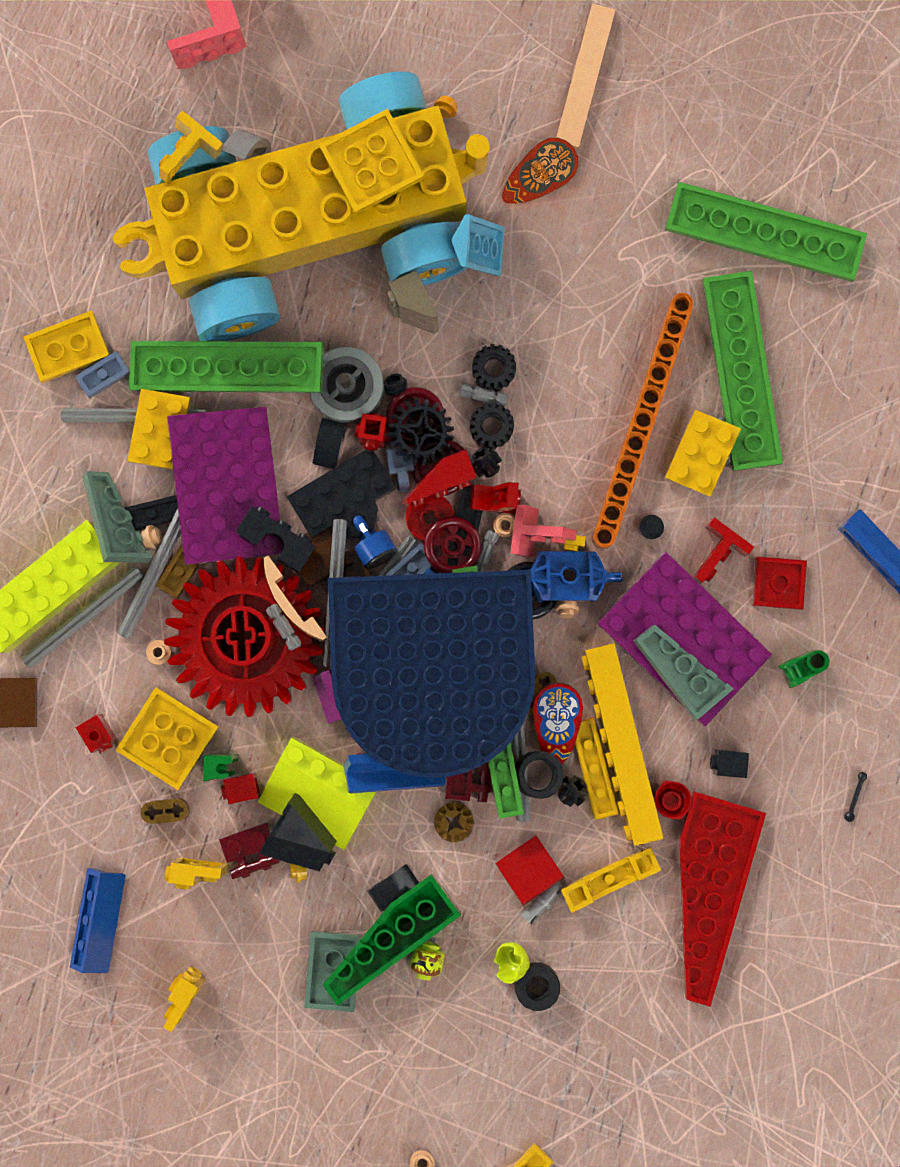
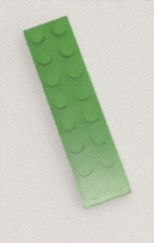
[665,182,867,282]
[702,271,783,472]
[129,341,324,393]

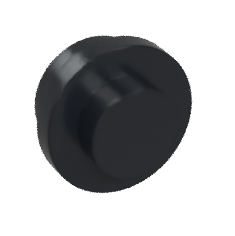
[384,373,408,396]
[639,515,664,540]

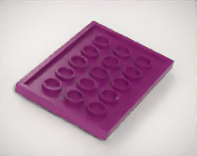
[167,407,282,565]
[597,552,772,727]

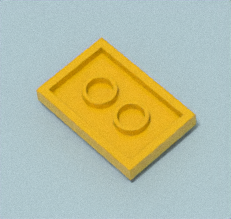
[23,310,110,384]
[127,389,191,470]
[665,410,741,497]

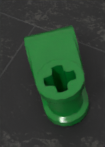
[778,650,830,688]

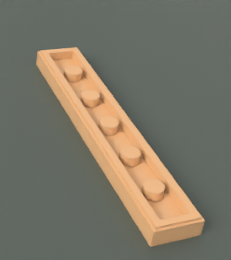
[556,4,615,150]

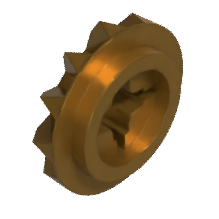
[434,802,474,843]

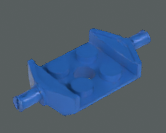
[529,551,622,602]

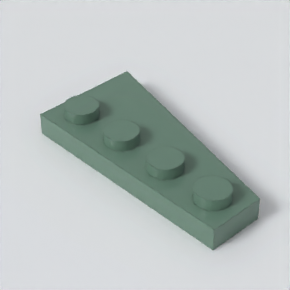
[82,471,153,563]
[633,625,734,720]

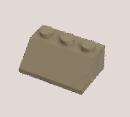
[387,270,439,334]

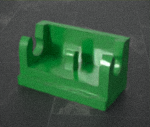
[203,754,239,781]

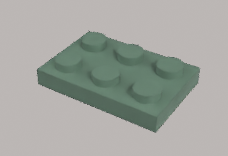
[304,931,361,1012]

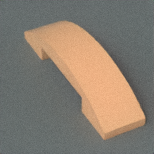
[264,556,327,642]

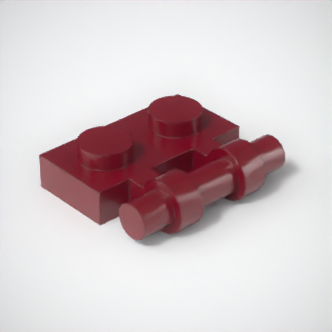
[445,762,491,803]
[219,822,280,879]

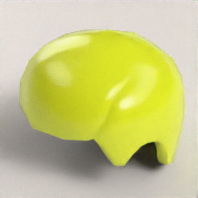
[494,942,530,984]

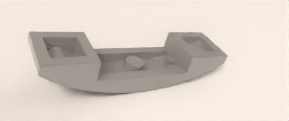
[222,129,271,159]

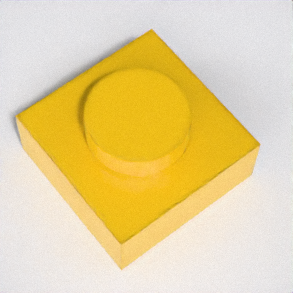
[558,535,586,551]

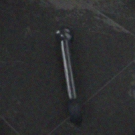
[844,772,867,822]

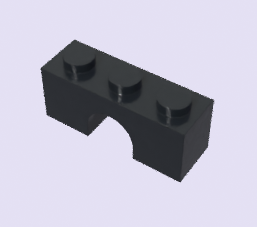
[234,506,316,574]

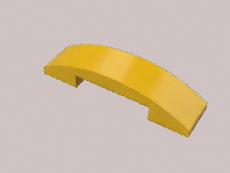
[560,847,661,913]

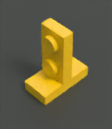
[158,110,223,183]

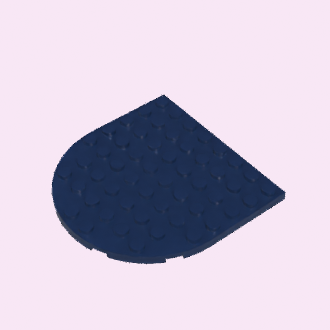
[328,570,535,778]

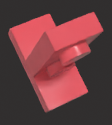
[510,505,577,558]

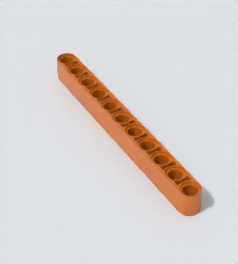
[592,293,693,549]

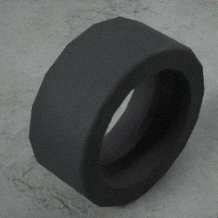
[515,751,564,799]

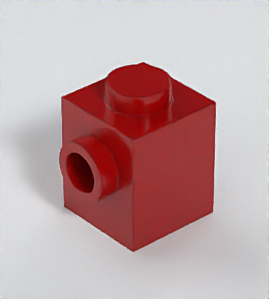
[75,714,117,754]

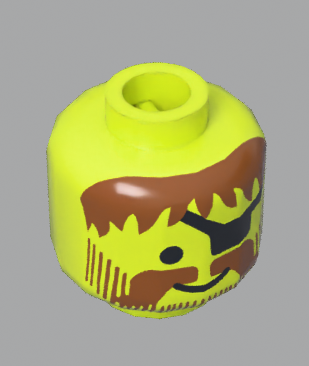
[410,941,445,981]

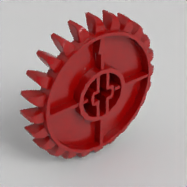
[164,556,325,717]

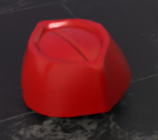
[654,780,692,819]

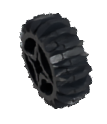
[387,399,454,466]

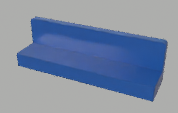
[838,510,900,594]
[344,754,446,794]
[70,868,126,973]

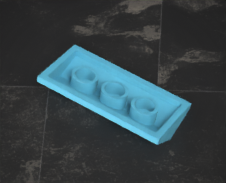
[451,214,505,276]

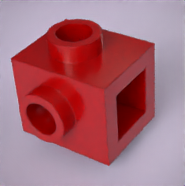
[355,413,392,451]

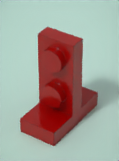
[470,482,521,515]
[693,517,754,584]

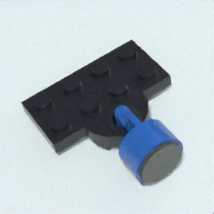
[287,449,397,569]

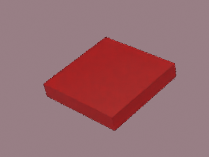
[753,557,807,610]
[495,835,565,906]

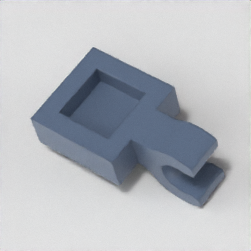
[386,446,414,492]

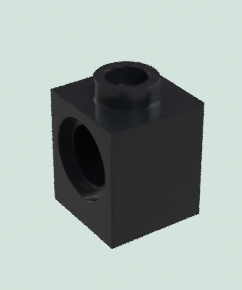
[710,749,749,778]

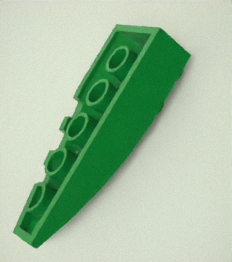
[323,874,461,1006]

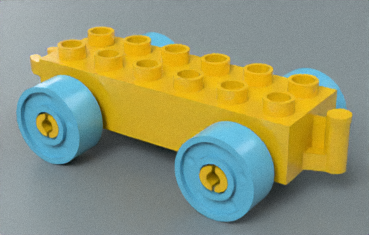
[112,72,490,341]

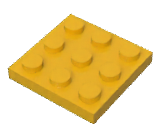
[319,108,424,215]
[115,687,220,790]

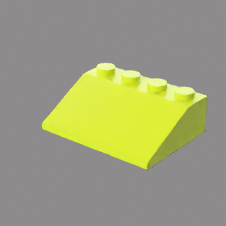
[258,737,376,850]

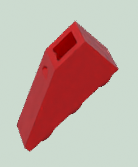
[402,450,476,508]

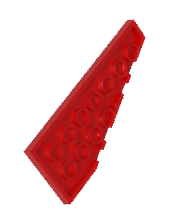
[679,791,766,1007]

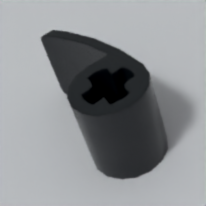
[312,418,347,469]
[367,864,419,912]

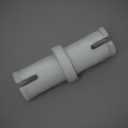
[520,882,564,925]

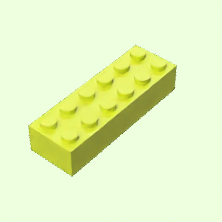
[0,520,121,653]

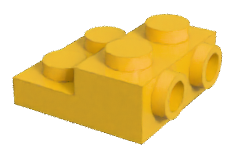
[165,857,228,890]
[163,966,206,1033]

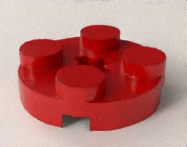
[405,495,455,542]

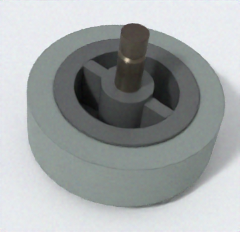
[310,347,384,424]

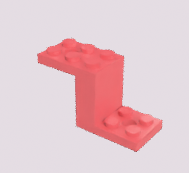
[167,0,247,69]

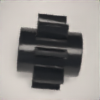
[471,447,502,478]
[558,775,589,807]

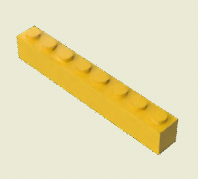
[581,643,664,846]

